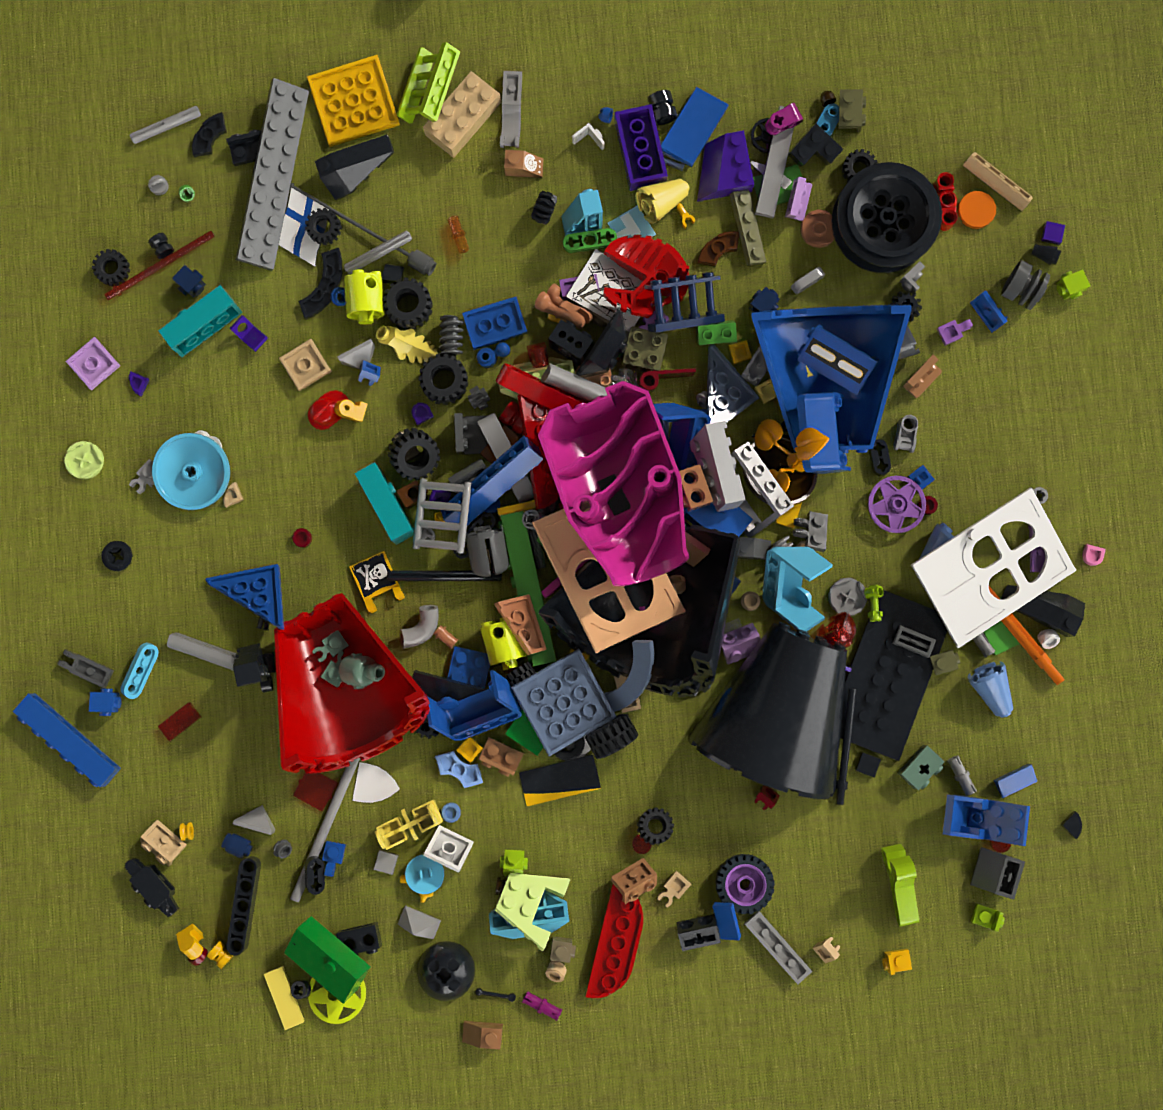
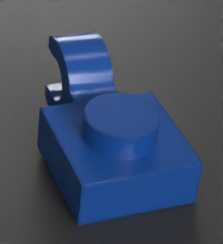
[322,841,346,877]

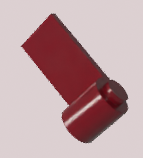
[637,368,696,394]

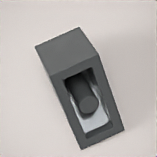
[738,537,771,560]

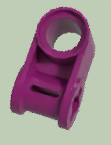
[765,103,804,135]

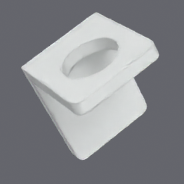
[572,123,605,150]

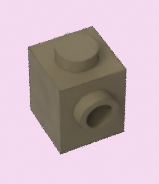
[550,936,576,963]

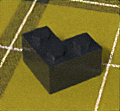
[788,123,843,167]

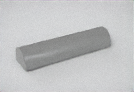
[541,364,607,402]
[167,632,238,671]

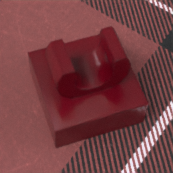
[754,785,780,810]

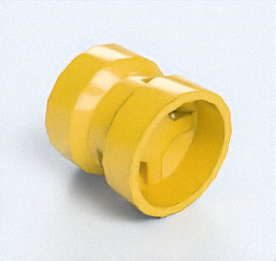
[207,941,234,969]

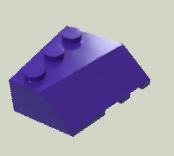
[697,130,754,202]

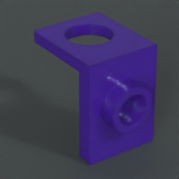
[230,315,268,352]

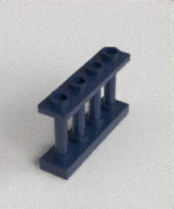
[644,272,725,333]

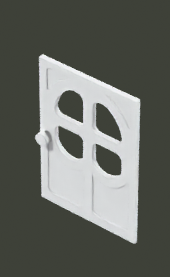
[911,488,1076,648]

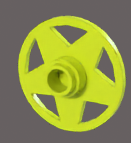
[308,978,366,1024]

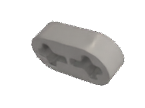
[791,267,825,295]

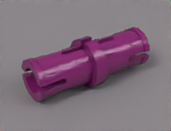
[522,991,562,1021]

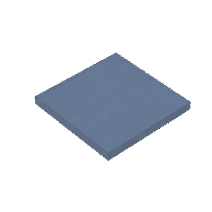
[511,649,616,756]

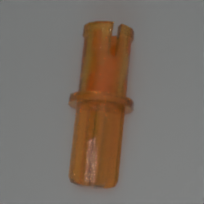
[447,216,469,253]

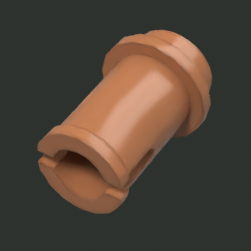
[434,625,458,649]

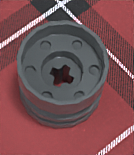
[1000,260,1051,310]

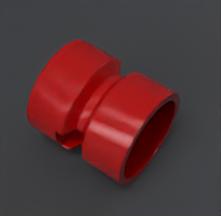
[499,400,524,436]

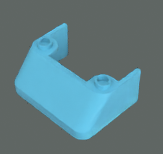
[762,547,833,632]

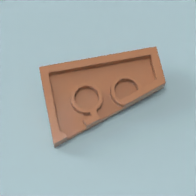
[494,594,547,656]

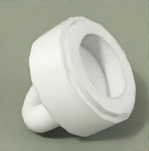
[1037,629,1060,649]

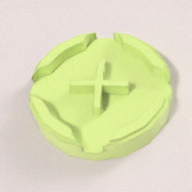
[64,441,104,479]

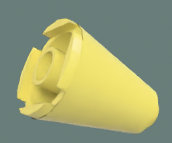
[635,179,689,224]

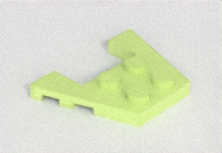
[495,873,570,951]

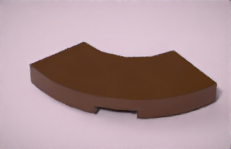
[697,231,739,267]

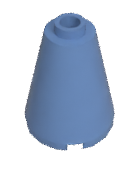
[967,661,1013,718]

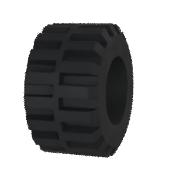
[383,278,433,330]
[419,354,468,405]
[388,428,440,481]
[585,714,639,759]

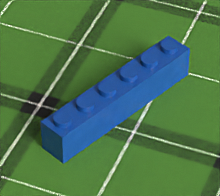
[441,436,543,526]
[13,693,121,787]

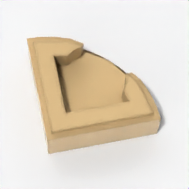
[224,482,244,508]

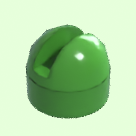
[179,185,195,202]

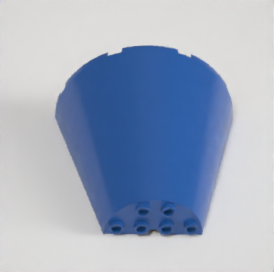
[751,305,911,454]

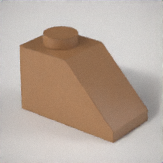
[462,1021,503,1049]

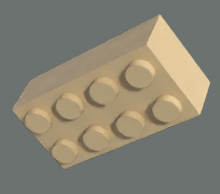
[423,71,501,158]

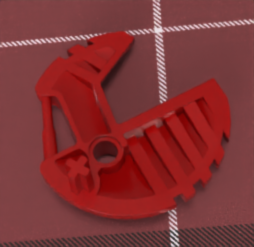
[603,235,689,318]

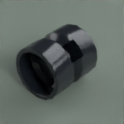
[648,90,678,125]

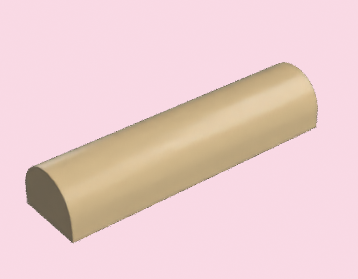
[963,152,1033,211]

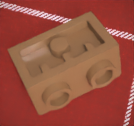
[903,354,942,398]
[478,737,524,777]
[611,858,657,904]

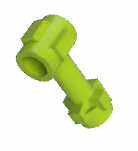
[864,584,884,622]

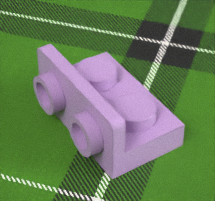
[785,177,812,221]

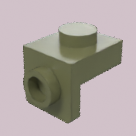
[930,650,961,675]

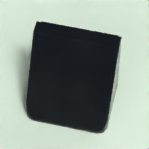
[382,264,404,285]

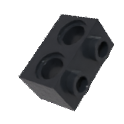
[676,914,721,951]
[336,922,382,956]

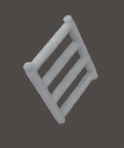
[413,478,471,554]

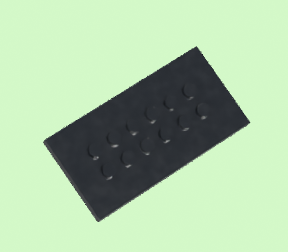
[840,590,948,761]

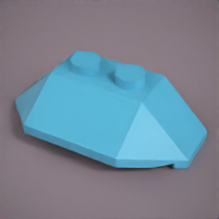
[489,890,569,939]

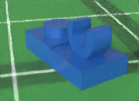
[970,291,1008,333]

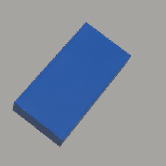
[713,902,741,940]

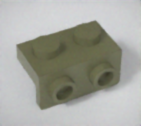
[839,89,866,132]

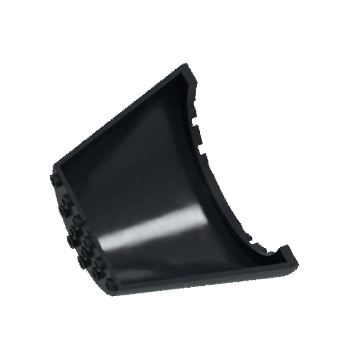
[538,523,740,697]

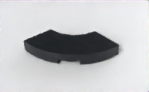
[192,112,227,158]

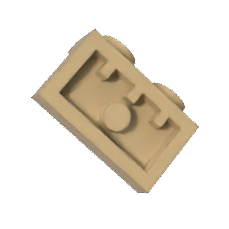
[140,820,187,866]

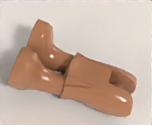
[535,284,593,329]

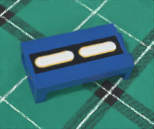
[797,324,880,395]

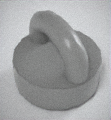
[148,175,169,195]

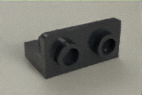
[226,130,261,166]

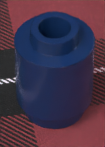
[221,833,253,859]

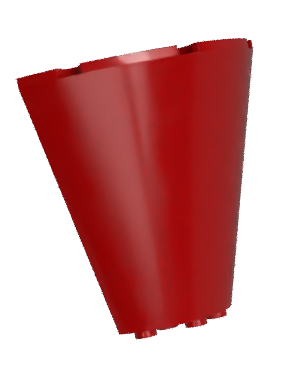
[274,593,430,774]

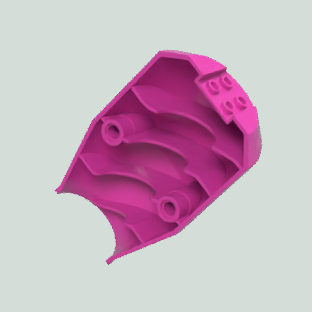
[538,381,689,586]

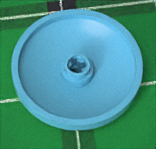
[152,433,230,510]

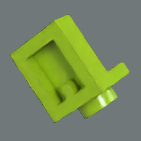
[970,903,1005,932]

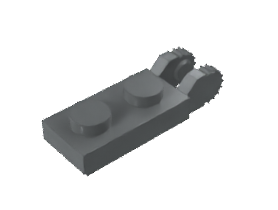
[58,649,114,688]

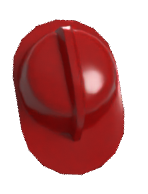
[308,390,349,430]

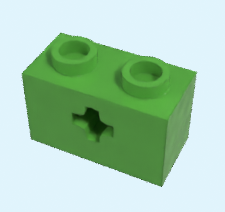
[696,320,737,345]

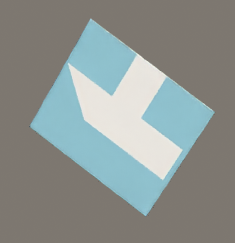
[608,205,656,239]

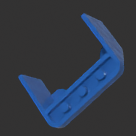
[797,392,851,474]
[654,403,711,482]
[427,670,522,741]

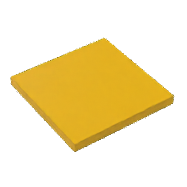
[307,55,400,147]

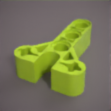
[881,843,919,927]

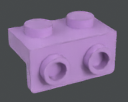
[721,623,761,664]

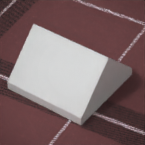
[423,825,474,873]

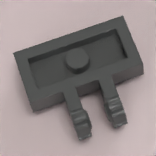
[793,511,828,552]

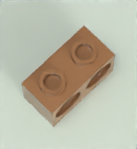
[679,464,713,512]

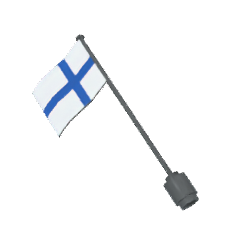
[279,183,437,276]

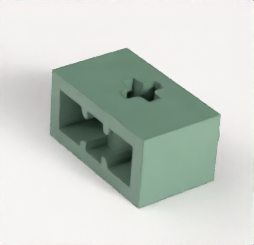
[897,745,945,790]

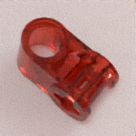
[527,342,549,368]

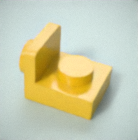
[882,949,912,975]

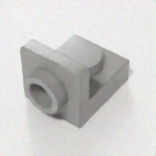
[900,262,925,294]

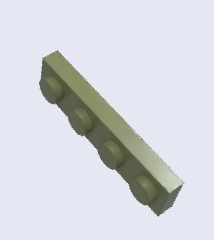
[730,190,766,266]

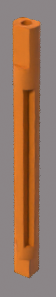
[989,586,1065,685]

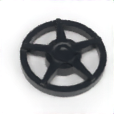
[751,118,772,153]

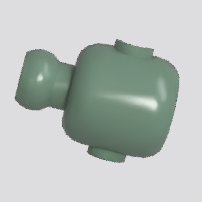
[339,653,385,689]

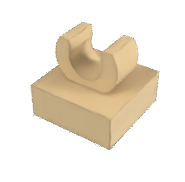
[813,937,840,963]

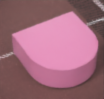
[1082,544,1106,566]

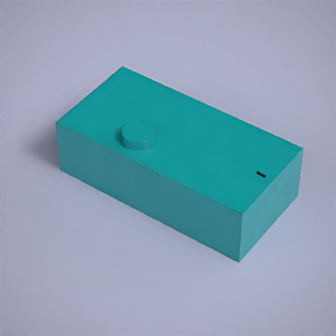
[158,285,243,357]
[354,462,414,545]

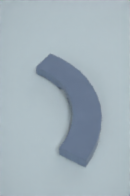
[604,640,654,712]

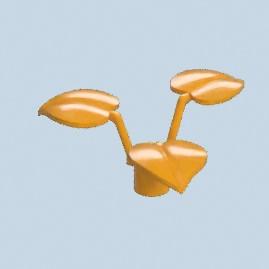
[755,419,829,493]

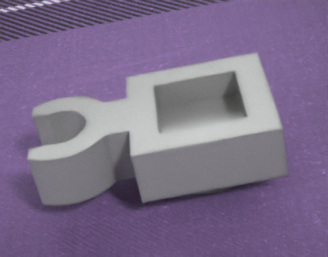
[129,459,154,494]

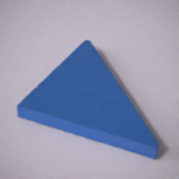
[205,564,284,630]

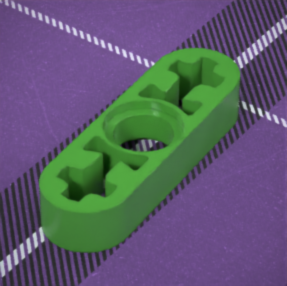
[563,228,617,253]

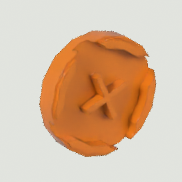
[958,191,996,229]

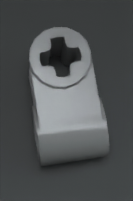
[893,415,918,453]

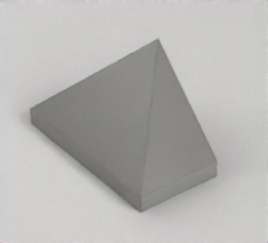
[337,339,375,369]
[233,805,275,835]
[398,905,441,939]

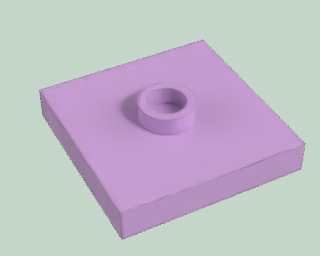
[65,337,121,390]

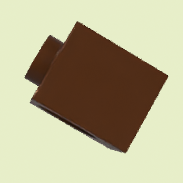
[397,480,428,510]

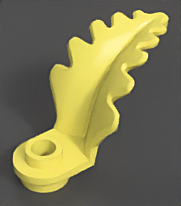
[376,325,438,364]

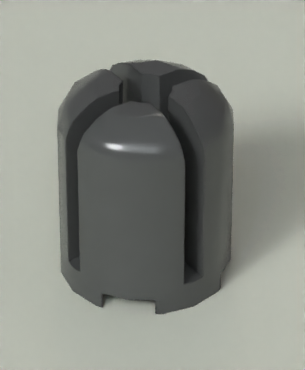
[466,525,509,577]

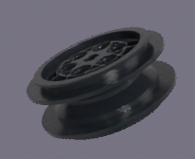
[831,162,942,273]

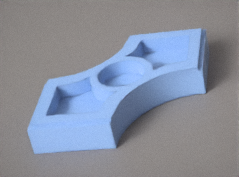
[435,751,483,788]

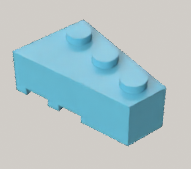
[561,189,603,236]

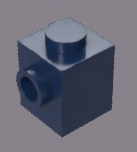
[172,265,206,298]
[749,287,780,312]

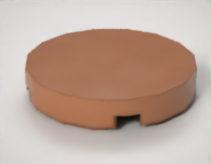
[800,209,834,248]

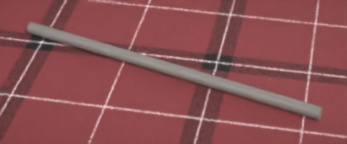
[290,758,360,902]

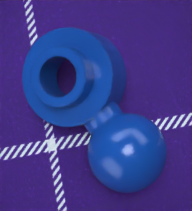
[477,342,510,368]

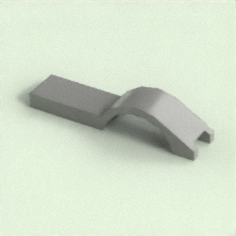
[500,71,522,148]

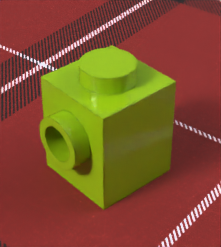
[1056,269,1091,300]
[500,849,528,876]

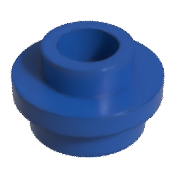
[331,287,346,306]

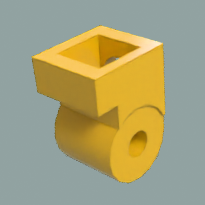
[334,400,367,422]
[176,924,203,960]

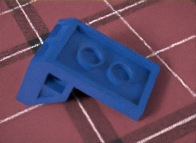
[943,795,1030,846]

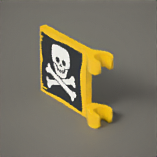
[349,551,405,613]

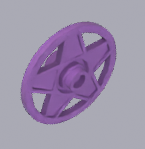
[868,476,926,533]

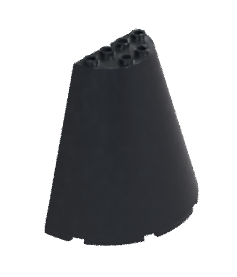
[688,622,847,799]

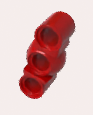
[933,172,958,231]

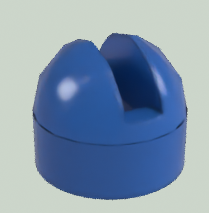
[598,107,613,123]

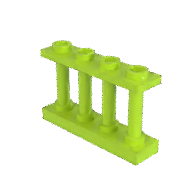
[397,42,460,124]

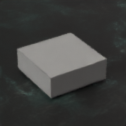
[374,850,399,875]

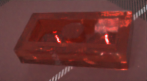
[158,702,202,742]

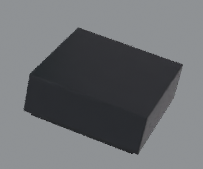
[855,752,881,778]

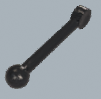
[475,988,516,1002]

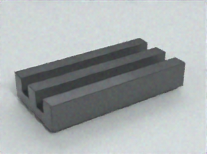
[892,625,936,658]

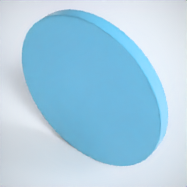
[405,854,444,894]

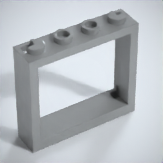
[731,442,794,538]

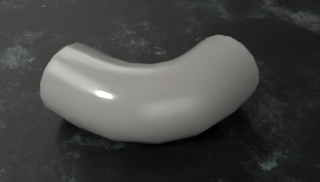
[400,605,439,648]

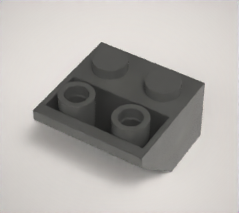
[970,847,1025,900]

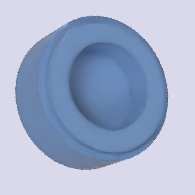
[441,802,461,823]

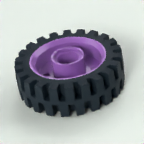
[715,854,775,914]

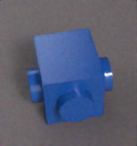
[89,688,121,716]

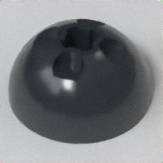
[417,941,475,1001]

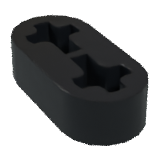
[869,439,891,476]
[304,856,325,895]

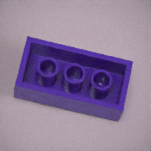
[614,104,668,191]

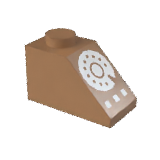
[504,150,544,178]

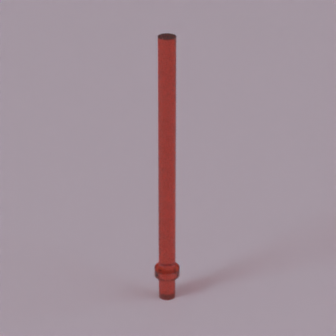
[104,230,215,301]

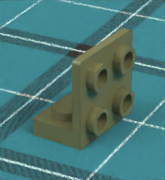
[622,326,668,373]

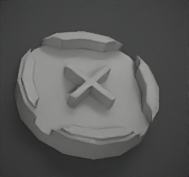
[828,578,867,616]

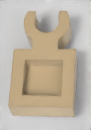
[657,870,691,907]

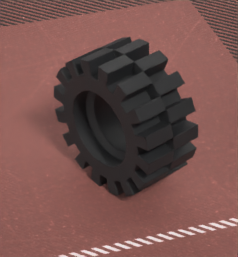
[842,149,878,182]
[305,208,342,245]
[92,249,130,286]
[504,661,536,687]
[637,808,674,845]

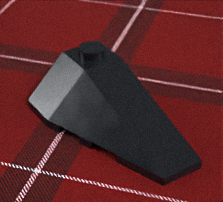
[315,134,395,200]
[1001,585,1085,637]

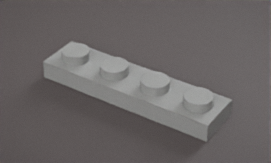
[744,911,812,985]

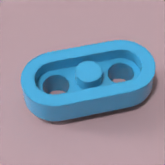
[817,104,839,137]

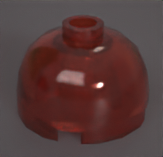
[816,612,857,648]

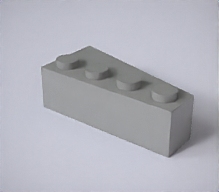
[690,421,746,512]

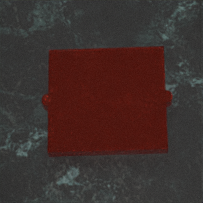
[293,773,338,812]

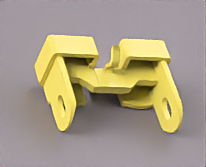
[375,799,444,850]

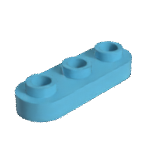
[121,643,159,699]

